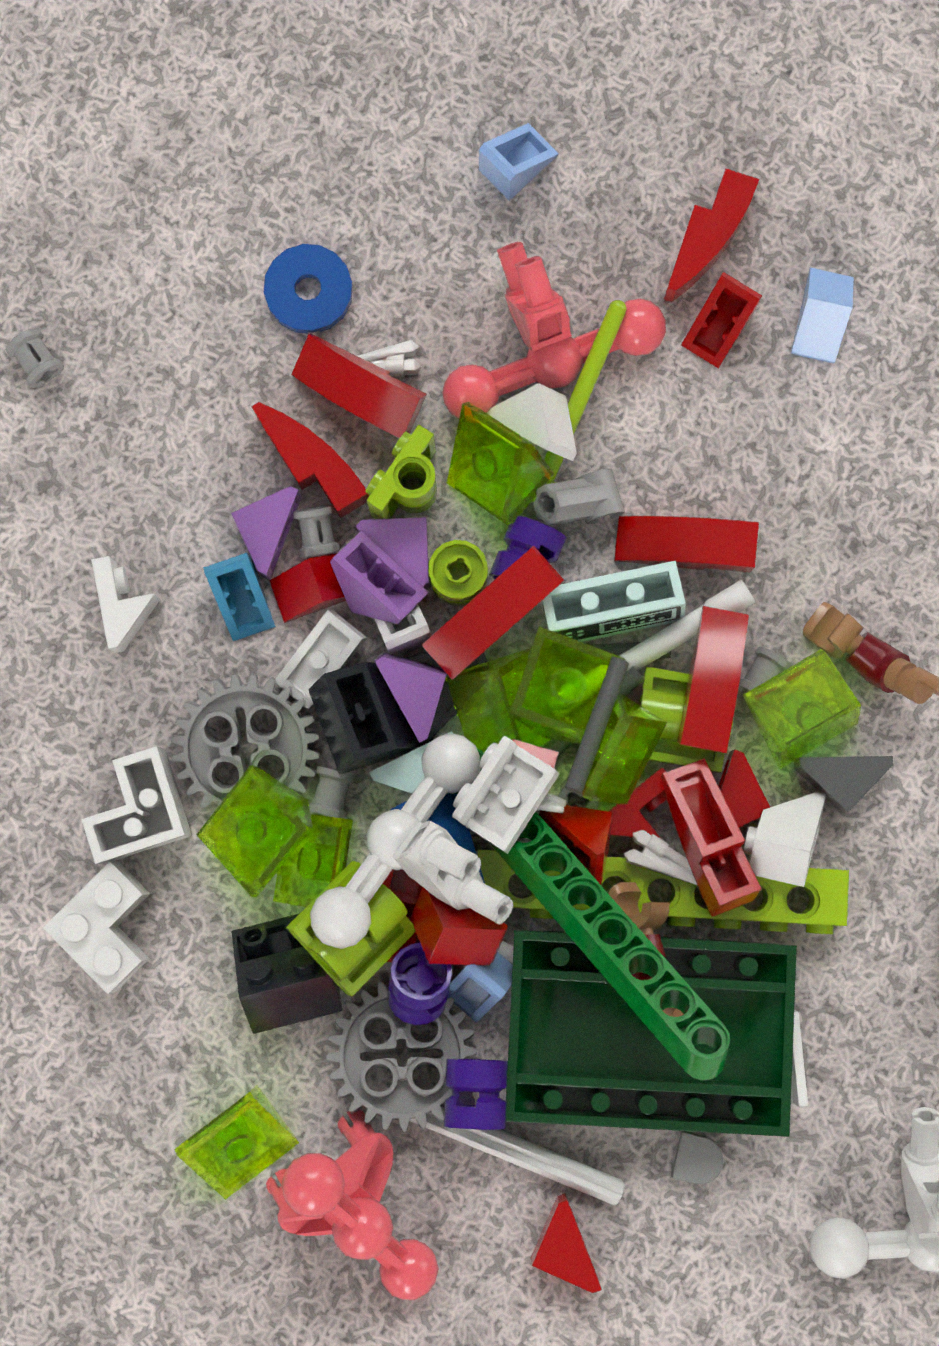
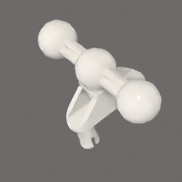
[310,733,513,949]
[810,1107,939,1279]

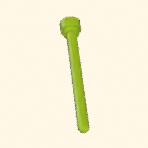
[519,300,627,502]

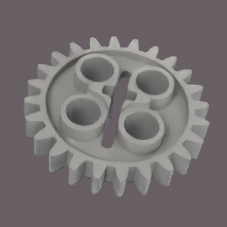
[171,672,321,821]
[326,982,477,1133]

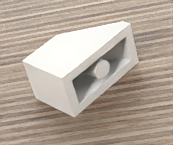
[744,792,826,887]

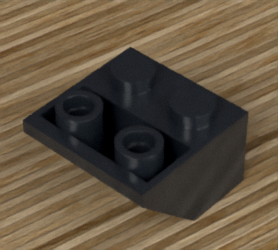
[308,662,421,775]
[231,913,343,1034]

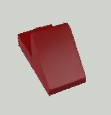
[609,767,667,839]

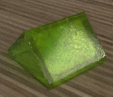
[446,402,554,525]
[509,626,626,744]
[446,648,558,753]
[743,649,861,769]
[582,693,667,804]
[196,765,313,898]
[273,811,357,907]
[174,1085,299,1200]

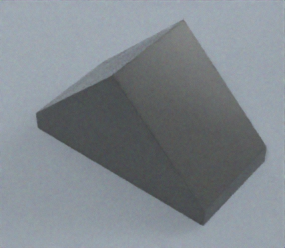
[794,756,893,813]

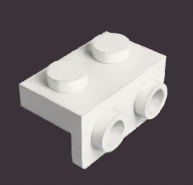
[452,736,559,854]

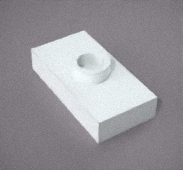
[275,609,367,710]

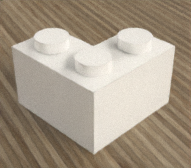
[81,746,192,864]
[43,861,150,994]

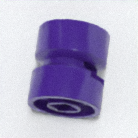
[489,515,567,580]
[388,943,452,1025]
[444,1059,508,1130]

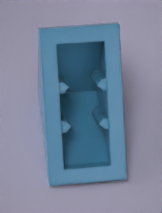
[203,553,276,641]

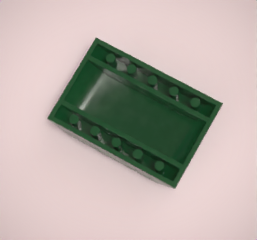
[506,930,797,1137]

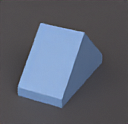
[479,123,559,201]
[791,267,854,363]
[448,952,513,1023]

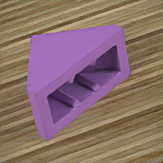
[231,486,302,580]
[355,517,430,590]
[330,531,429,624]
[375,652,447,743]

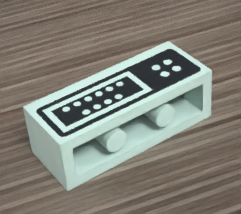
[541,560,686,648]

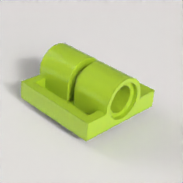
[365,424,437,519]
[630,666,734,773]
[286,861,416,997]

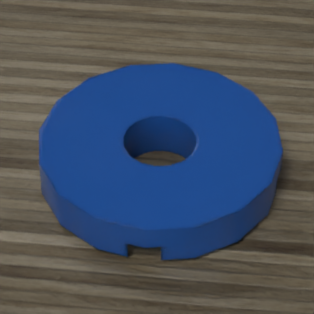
[263,244,353,334]

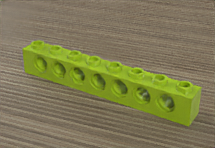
[477,850,849,934]

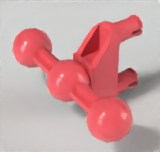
[442,242,666,421]
[266,1110,439,1300]

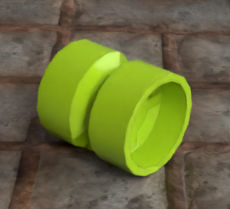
[428,540,488,606]

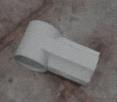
[533,469,625,526]

